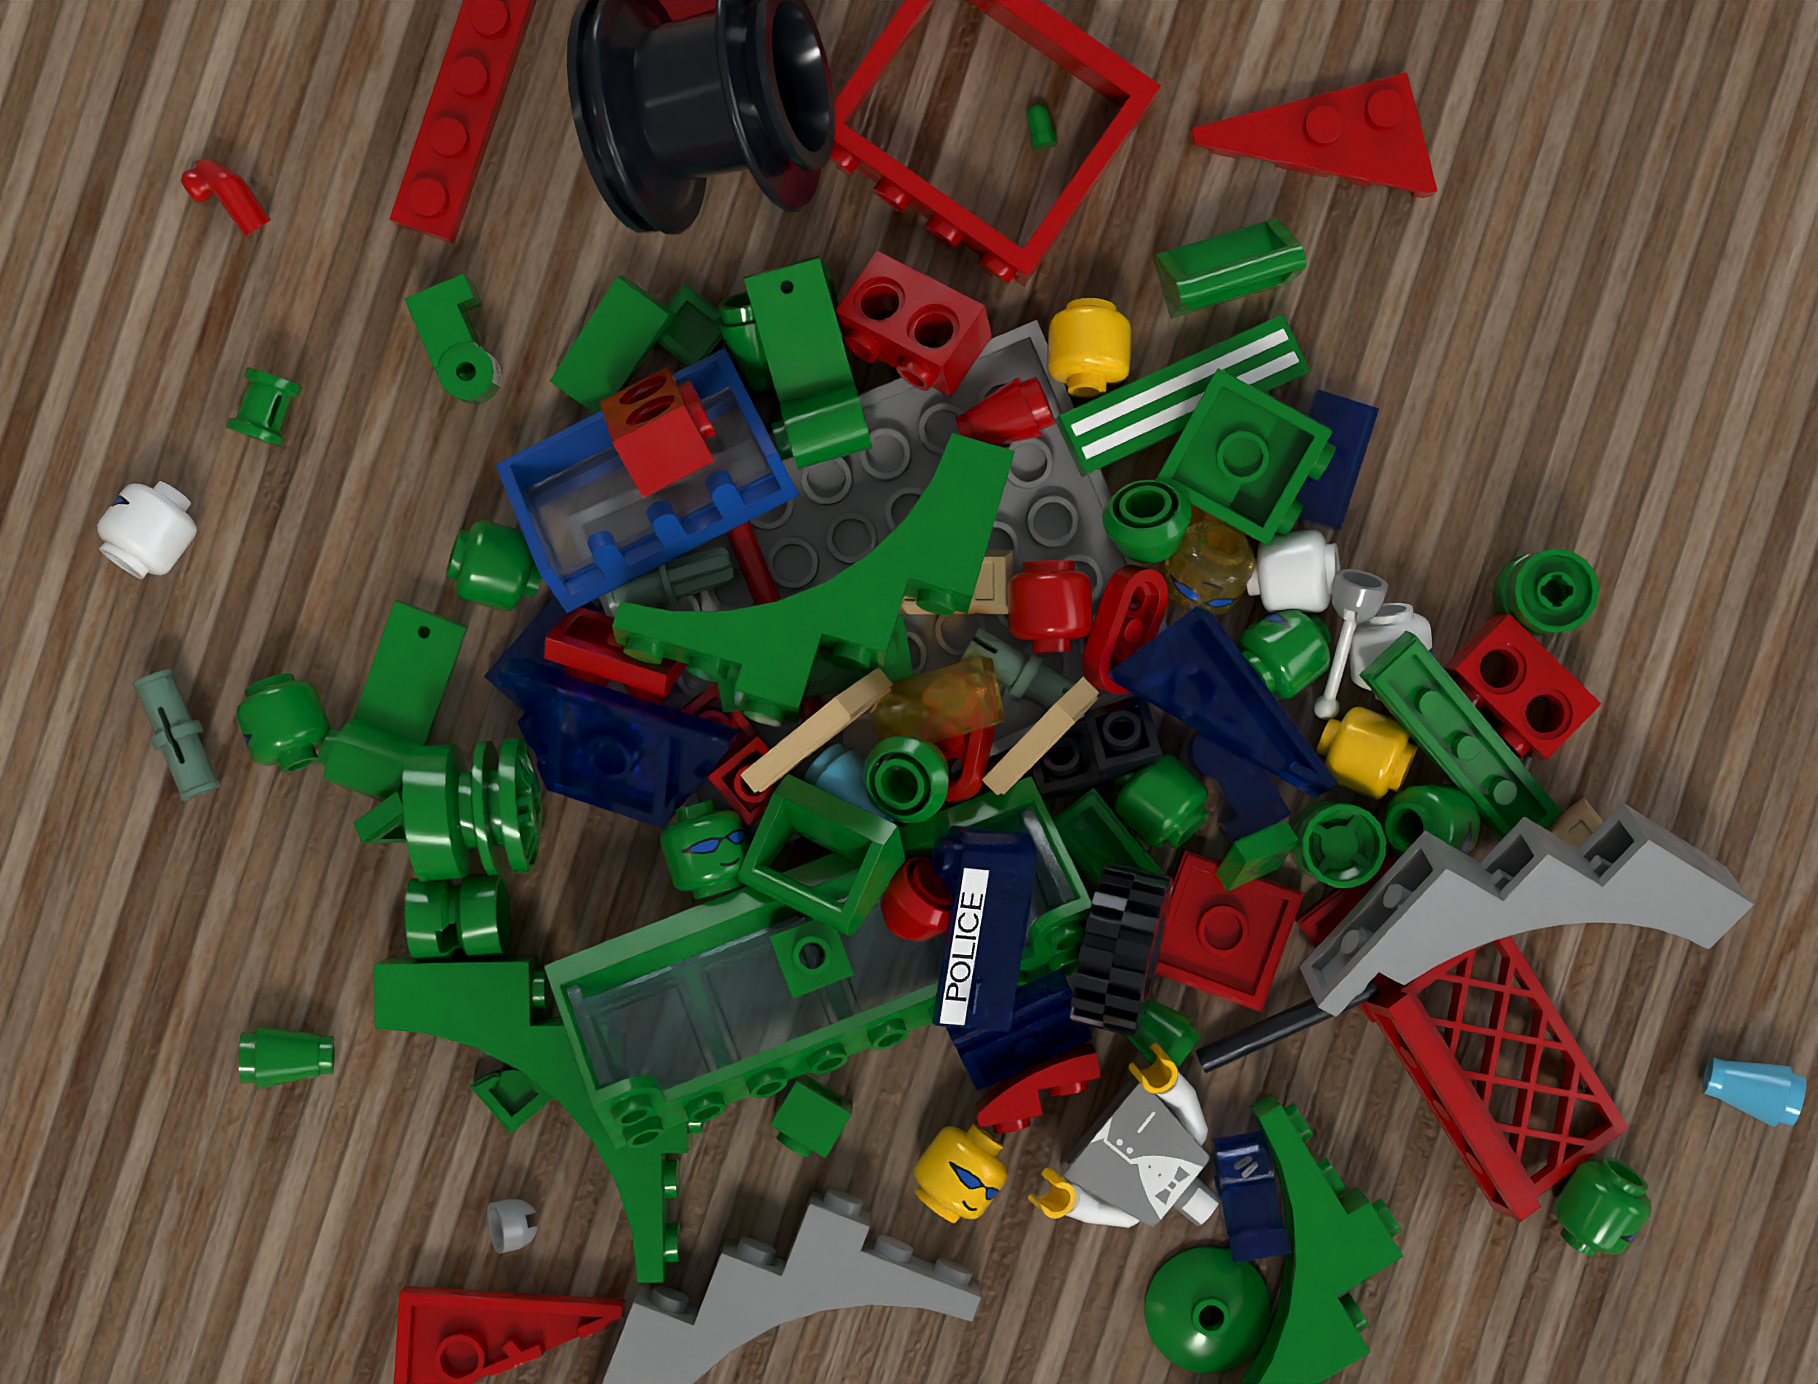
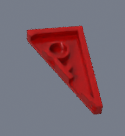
[1189,72,1438,198]
[394,1286,626,1384]

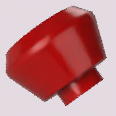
[880,857,961,942]

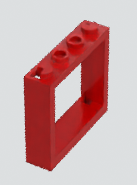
[830,0,1161,287]

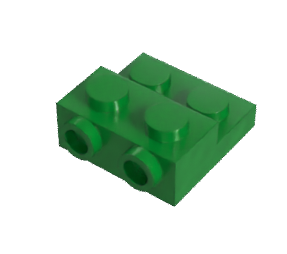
[1156,368,1337,545]

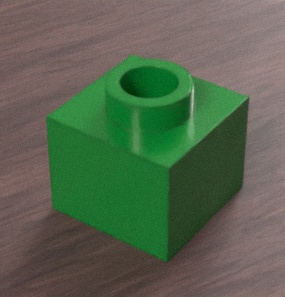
[768,919,854,999]
[770,1074,853,1158]

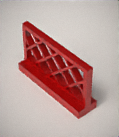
[1364,936,1629,1222]

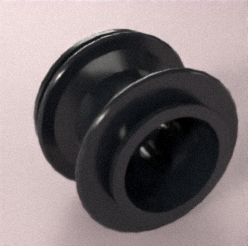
[567,0,835,235]

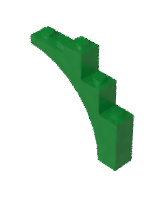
[612,433,1015,726]
[374,954,704,1283]
[1239,1094,1404,1384]

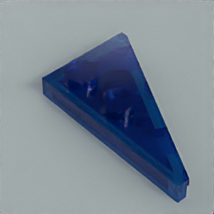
[1106,603,1338,798]

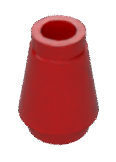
[955,376,1056,446]

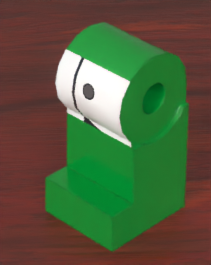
[404,274,502,404]

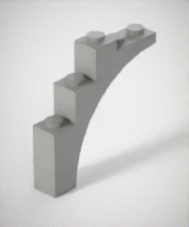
[602,1189,981,1384]

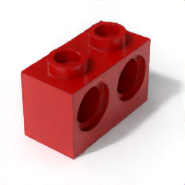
[835,251,992,397]
[600,366,716,498]
[1443,614,1601,759]

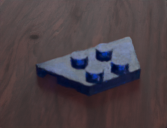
[498,657,738,828]

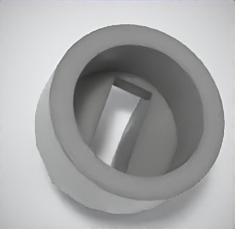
[487,1198,538,1254]

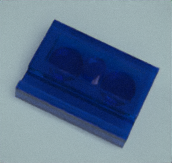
[945,968,1093,1091]

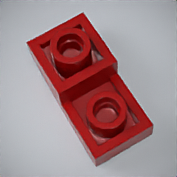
[666,682,791,826]
[975,1043,1101,1133]

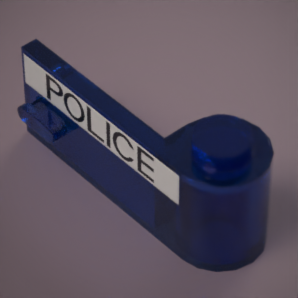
[932,825,1037,1032]

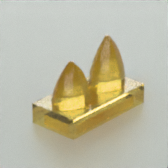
[869,656,1006,743]

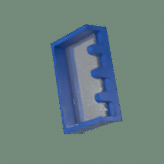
[495,348,799,613]

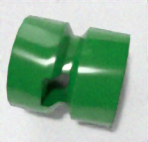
[1492,548,1599,635]
[1290,800,1386,888]
[405,873,511,961]

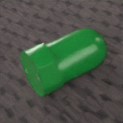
[1026,103,1058,151]

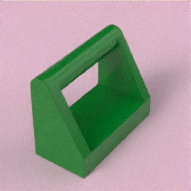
[1153,218,1307,319]
[738,773,906,936]

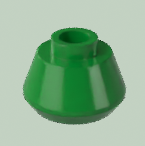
[1102,480,1192,563]
[863,736,949,823]

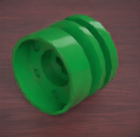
[402,738,543,881]

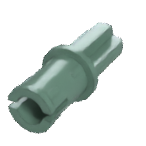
[606,546,735,617]

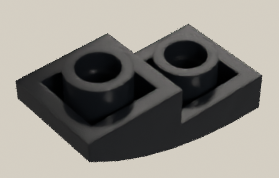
[1032,695,1163,802]

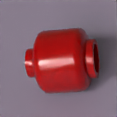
[1007,560,1093,653]

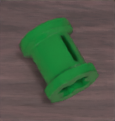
[226,367,302,447]

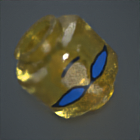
[1161,521,1256,617]

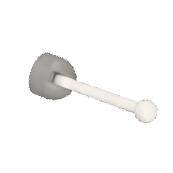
[1314,569,1388,720]

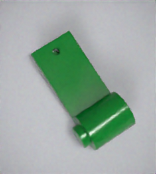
[743,256,873,469]
[317,599,469,802]

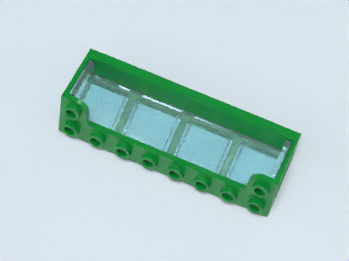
[544,776,1092,1149]

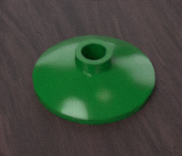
[1144,1246,1271,1373]

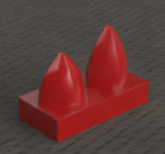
[544,607,688,713]

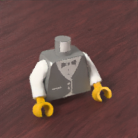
[1028,1043,1221,1228]

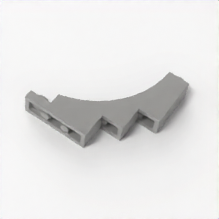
[1299,803,1754,1017]

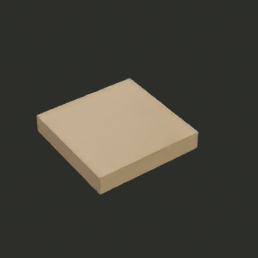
[740,667,893,793]

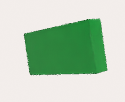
[550,275,675,414]

